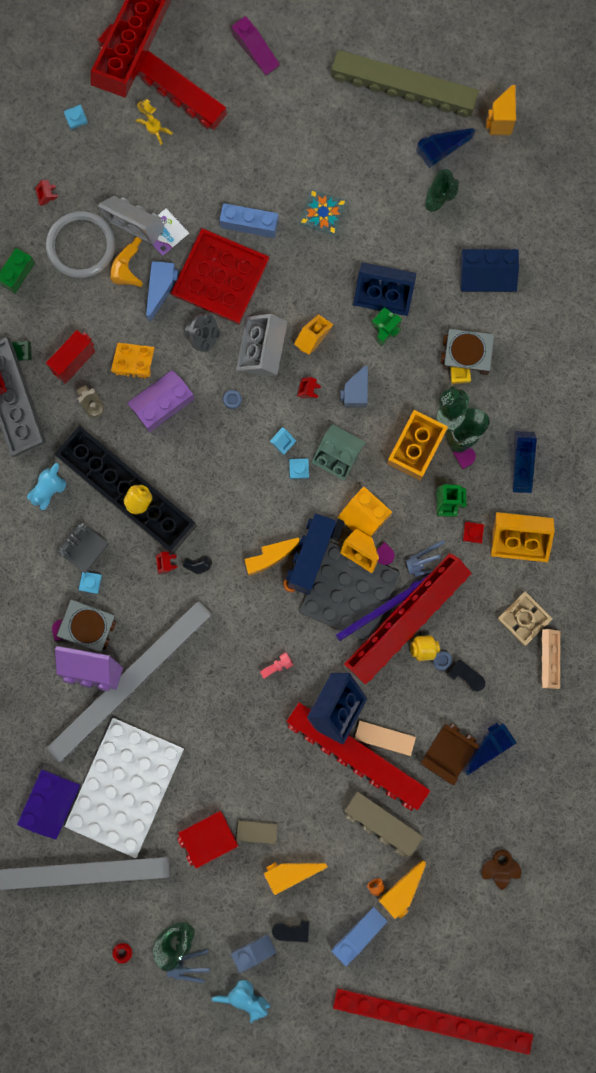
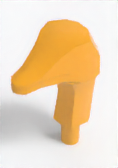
[110,237,143,287]

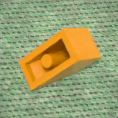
[294,314,334,355]
[340,528,379,573]

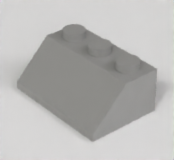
[98,196,165,245]
[236,314,287,376]

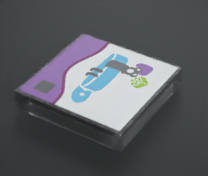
[150,207,191,259]

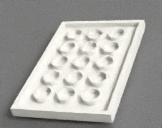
[64,718,184,858]

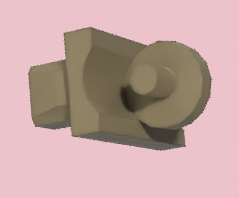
[77,385,106,418]

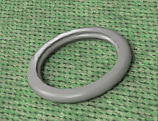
[46,211,116,278]

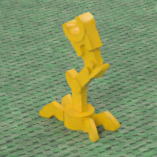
[135,99,173,145]

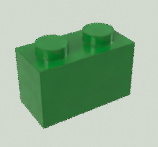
[0,248,35,294]

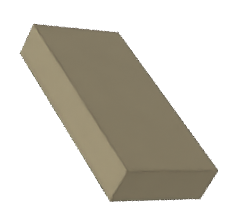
[236,821,278,844]

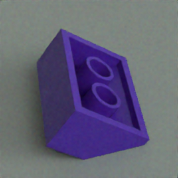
[17,769,80,840]

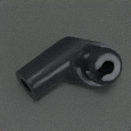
[183,557,212,574]

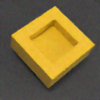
[450,367,471,384]

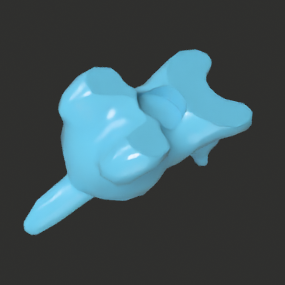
[27,463,66,510]
[212,980,271,1023]

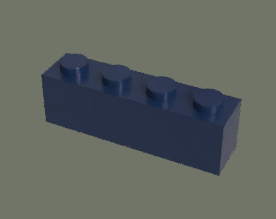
[286,513,337,595]

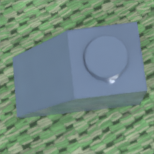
[340,366,368,407]
[231,934,276,973]

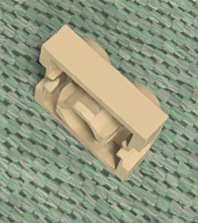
[497,592,553,647]

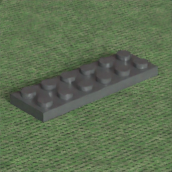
[0,337,46,457]

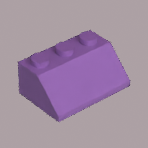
[127,370,195,433]
[55,646,123,691]

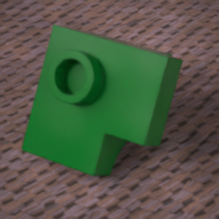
[371,307,402,346]
[436,484,467,517]

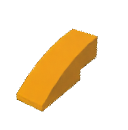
[244,537,300,576]

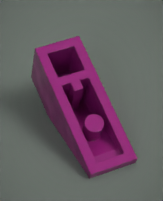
[231,16,280,76]

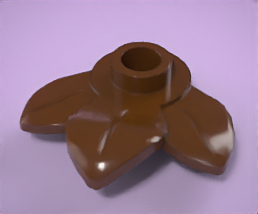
[482,849,521,890]

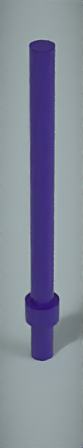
[335,577,426,641]

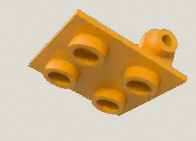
[111,343,155,379]

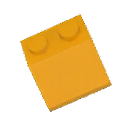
[486,85,516,135]
[337,486,392,537]

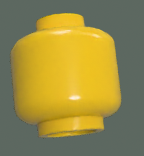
[124,485,152,514]
[410,635,440,661]

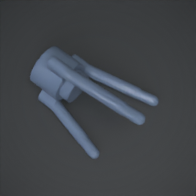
[406,540,445,577]
[167,949,210,983]

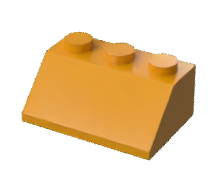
[491,512,555,562]

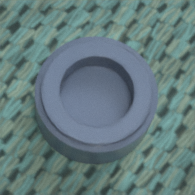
[223,390,242,409]
[432,651,452,671]

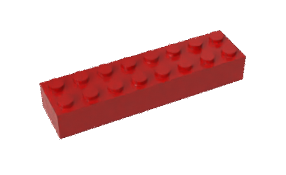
[90,0,172,98]

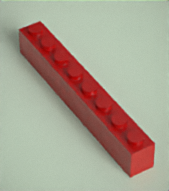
[97,23,227,131]
[344,553,472,685]
[286,702,431,811]

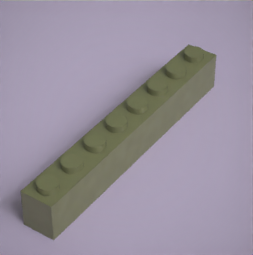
[331,50,479,117]

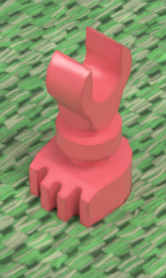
[260,652,294,679]

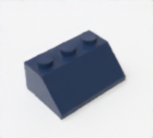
[460,249,519,292]
[353,262,417,316]
[307,673,367,744]

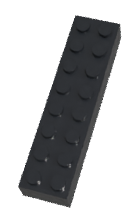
[54,425,197,555]

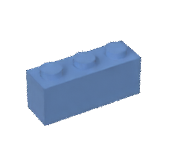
[220,203,279,238]

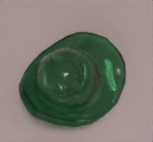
[447,408,490,453]
[153,922,195,971]

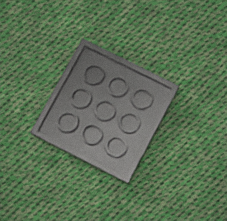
[299,542,400,641]

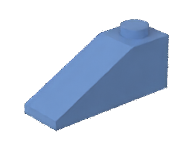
[146,261,178,321]
[331,907,388,966]

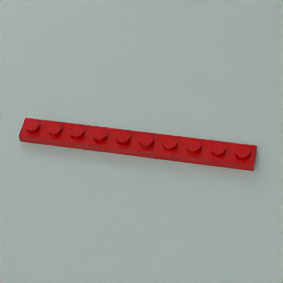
[333,988,534,1055]

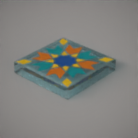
[300,190,347,236]

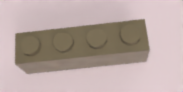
[344,791,423,857]

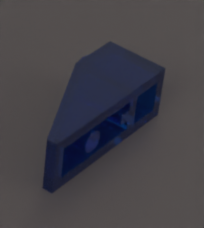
[416,128,475,168]
[513,431,537,493]
[464,722,517,775]

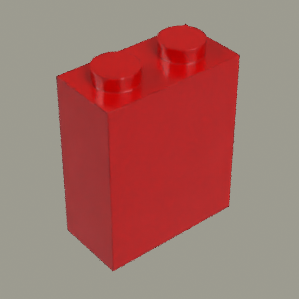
[46,330,96,384]
[177,811,239,869]

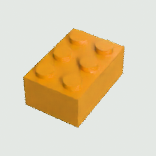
[387,410,448,481]

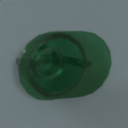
[425,169,459,212]
[437,386,470,430]

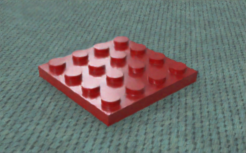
[171,228,270,325]

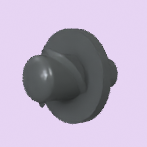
[185,313,221,352]

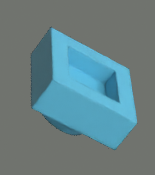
[64,105,88,129]
[270,427,296,455]
[289,459,309,479]
[79,572,102,594]

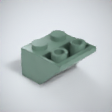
[311,424,366,481]

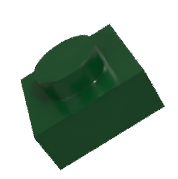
[12,341,32,362]

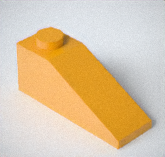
[378,860,426,919]
[264,862,328,895]

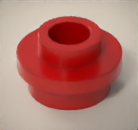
[112,943,133,964]

